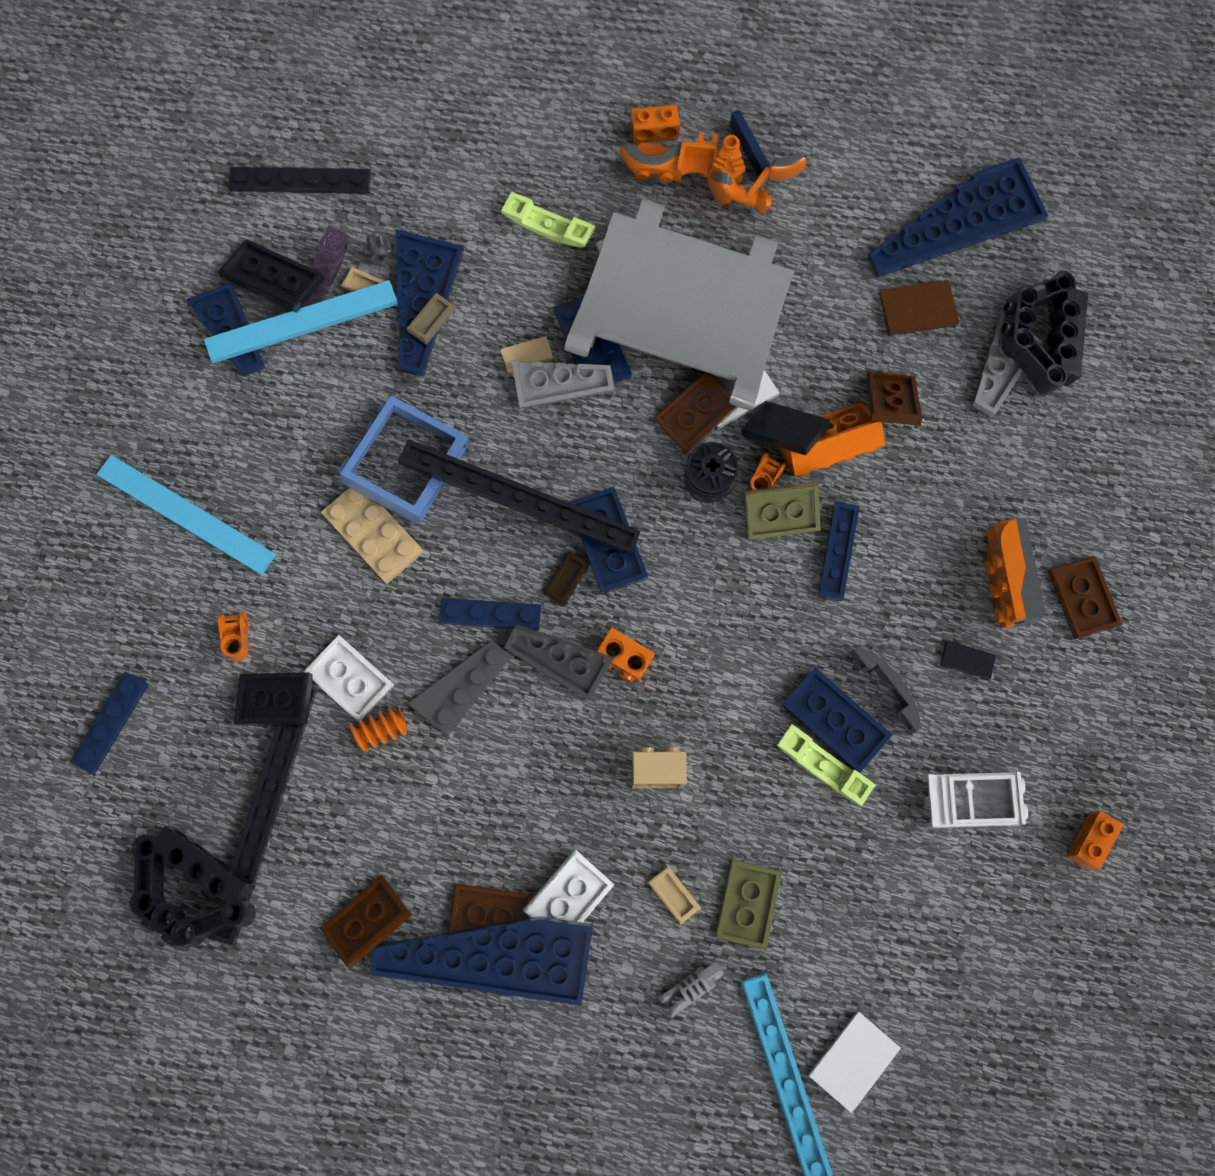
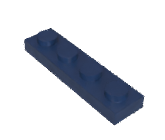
[817,501,860,602]
[439,598,541,630]
[70,671,149,775]

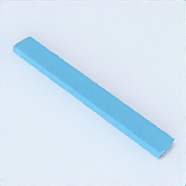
[204,280,398,364]
[97,455,276,575]
[741,973,833,1176]

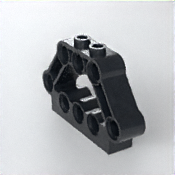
[1001,270,1088,395]
[130,826,256,947]

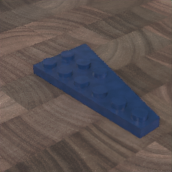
[396,229,464,377]

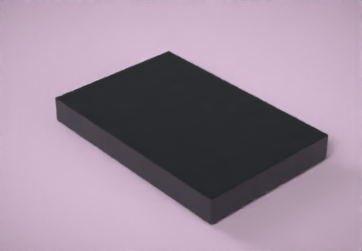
[741,401,830,456]
[233,672,313,726]

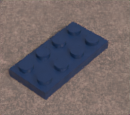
[553,297,632,383]
[568,487,648,595]
[781,667,892,773]

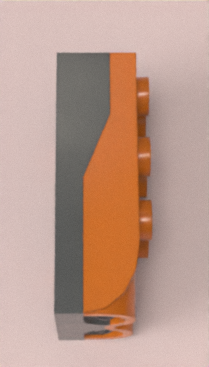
[985,518,1046,629]

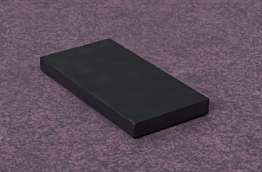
[218,239,324,312]

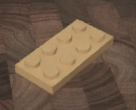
[321,488,424,585]

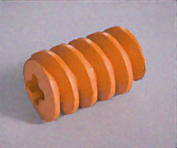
[349,704,407,752]

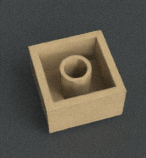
[631,747,687,788]

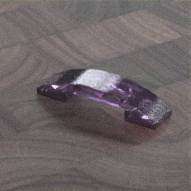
[285,225,350,312]

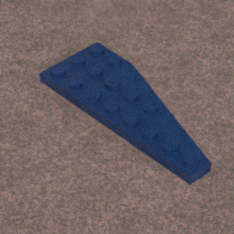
[868,157,1048,278]
[370,916,593,1006]

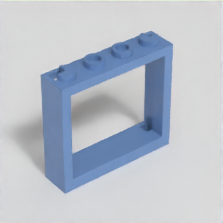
[339,396,468,525]

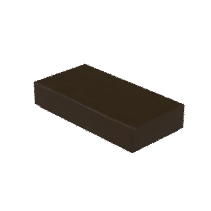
[543,552,590,607]

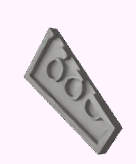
[511,360,615,409]

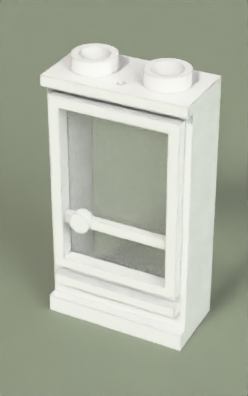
[922,772,1028,828]

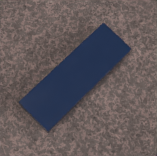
[729,110,770,178]

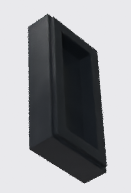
[940,641,996,680]

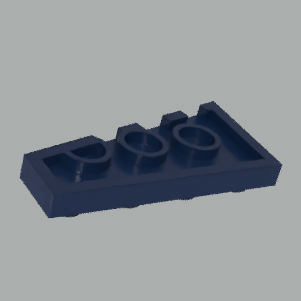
[186,283,266,377]

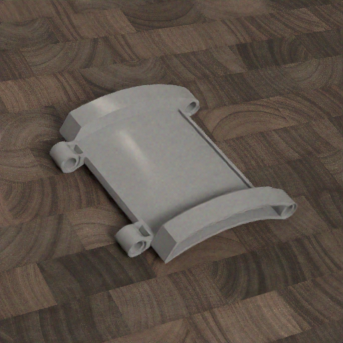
[564,198,794,411]

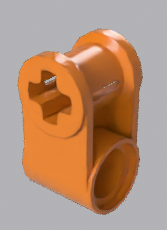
[747,452,787,491]
[218,611,249,662]

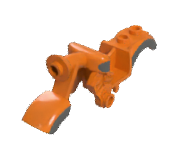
[619,132,807,215]

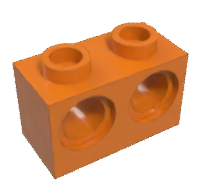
[630,105,680,144]
[597,628,655,683]
[1066,811,1124,871]

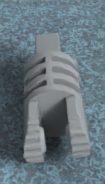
[658,962,723,1018]

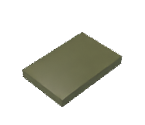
[743,482,821,540]
[714,859,782,950]

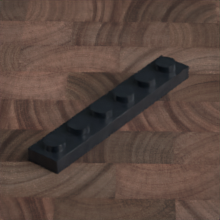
[228,167,371,194]

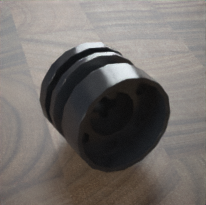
[683,442,739,503]

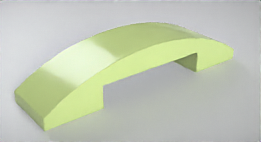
[501,192,595,247]
[777,724,875,806]

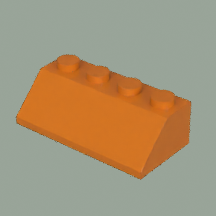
[779,402,885,477]

